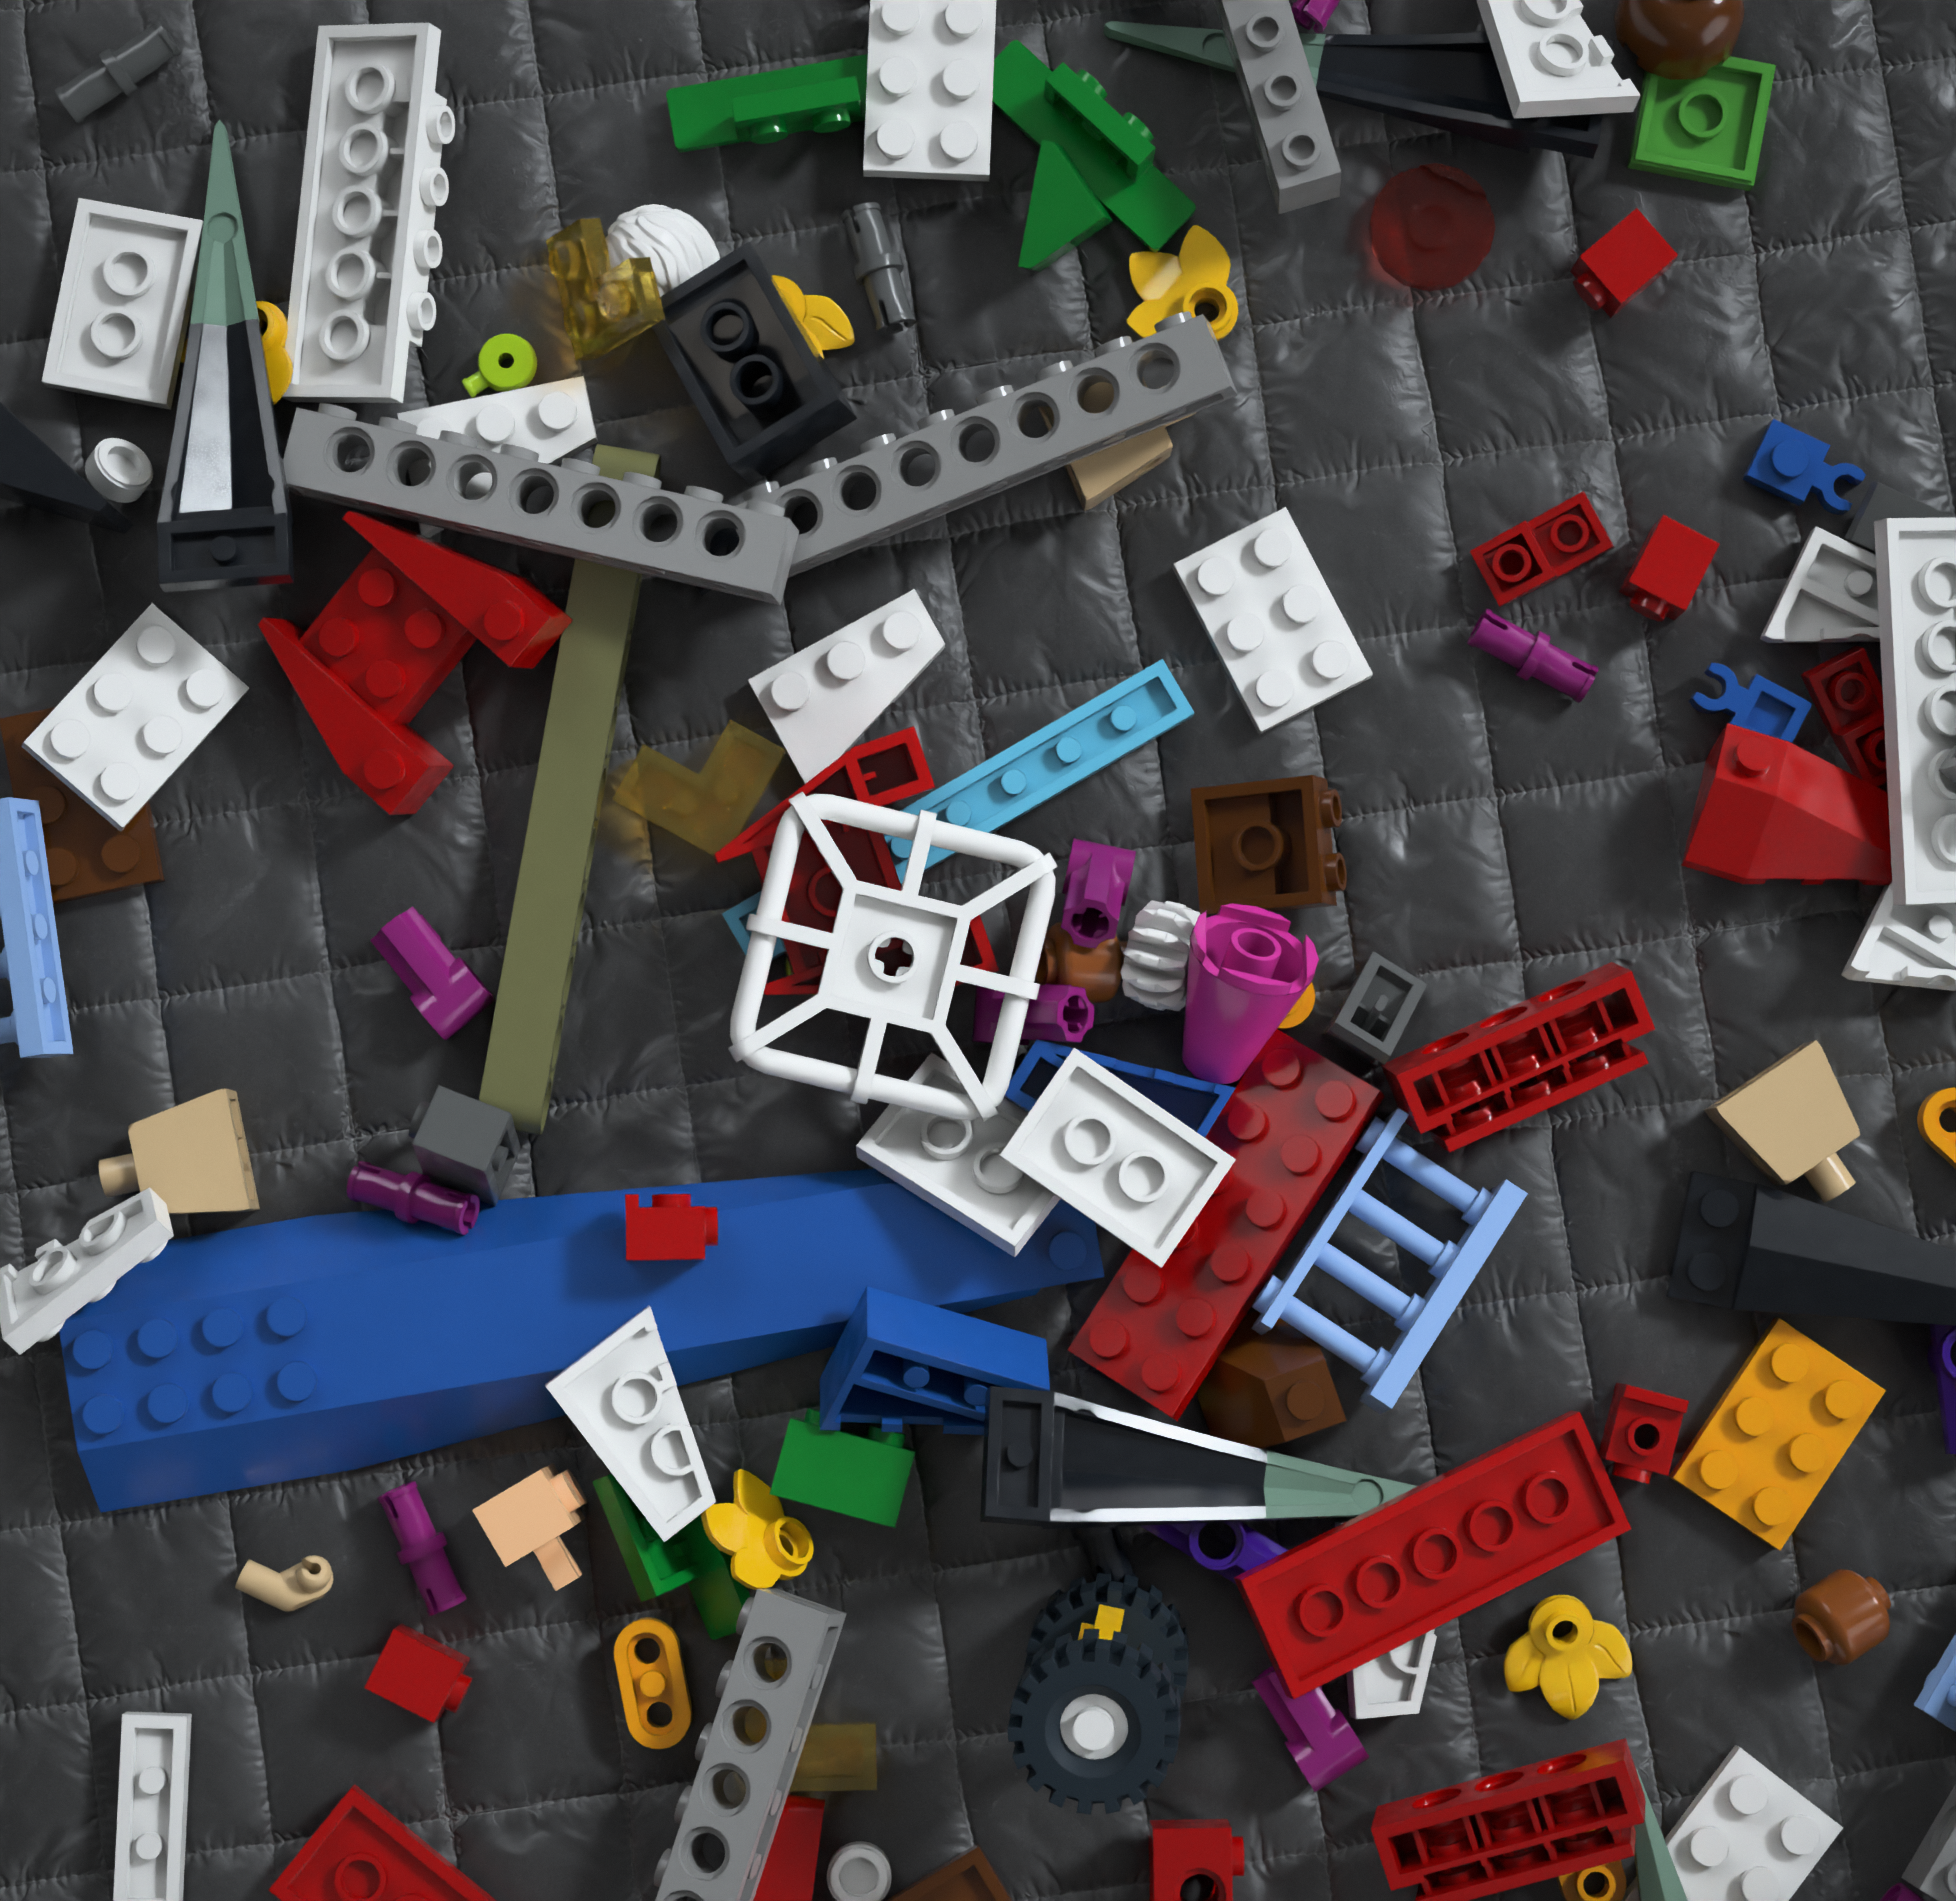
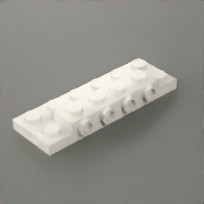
[282,22,455,403]
[1874,517,1956,906]

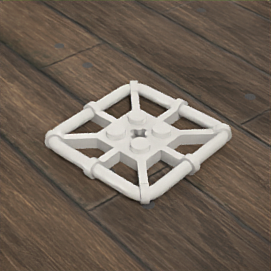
[728,792,1058,1122]

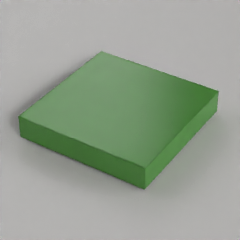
[1627,56,1776,191]

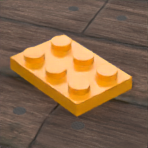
[1669,1318,1886,1551]

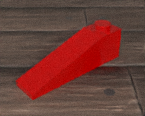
[1682,723,1892,885]

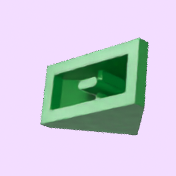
[1018,140,1113,272]

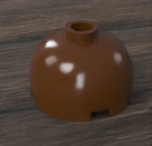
[1614,0,1745,80]

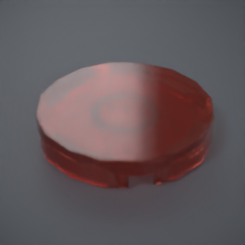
[1368,163,1496,291]

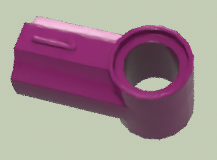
[1061,838,1136,948]
[370,906,495,1041]
[972,984,1094,1046]
[1251,1665,1370,1792]

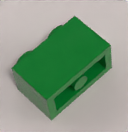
[770,1408,916,1528]

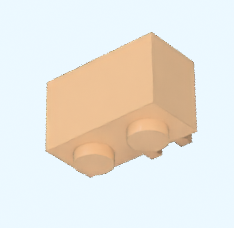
[472,1463,587,1591]

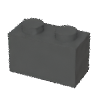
[408,1085,521,1206]

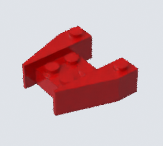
[258,511,573,815]
[713,726,999,995]

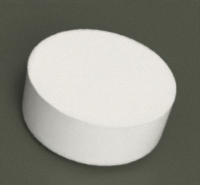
[85,438,153,503]
[827,1841,892,1901]

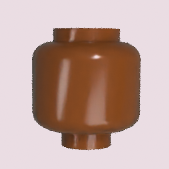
[1035,921,1128,1003]
[1791,1569,1891,1666]

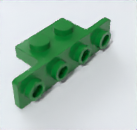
[992,40,1196,252]
[666,54,868,153]
[592,1473,750,1640]

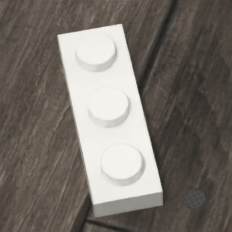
[113,1712,192,1901]

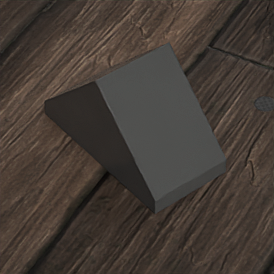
[1321,951,1427,1069]

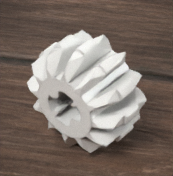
[1120,900,1201,1011]

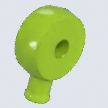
[461,334,537,398]

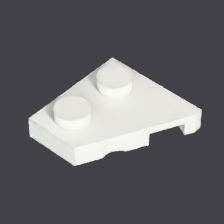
[1760,526,1880,643]
[1841,882,1956,991]

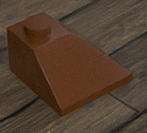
[1195,1297,1347,1449]

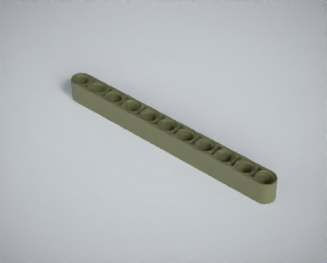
[479,444,661,1135]

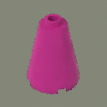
[1182,903,1319,1084]

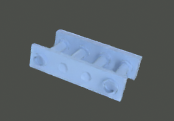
[0,797,74,1058]
[1251,1108,1528,1414]

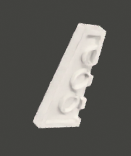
[1476,0,1641,119]

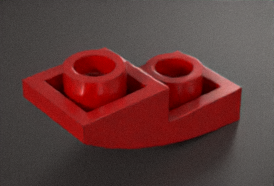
[1470,491,1615,607]
[1800,646,1887,787]

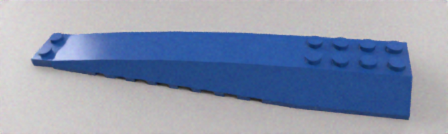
[59,1168,1104,1513]

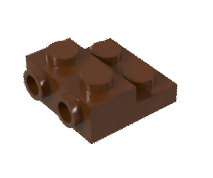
[1191,775,1347,916]

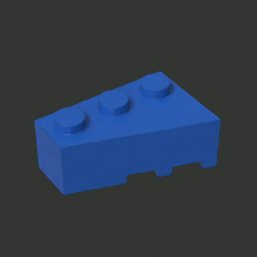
[1004,1039,1236,1138]
[819,1286,1050,1435]

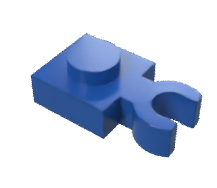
[1742,419,1866,515]
[1689,663,1813,743]

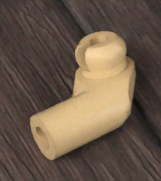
[235,1555,334,1612]

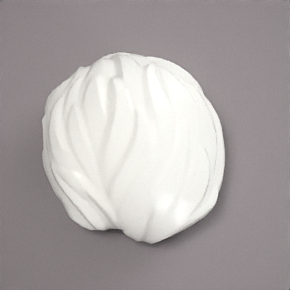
[602,204,720,310]

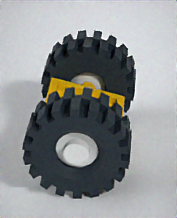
[1007,1573,1190,1815]

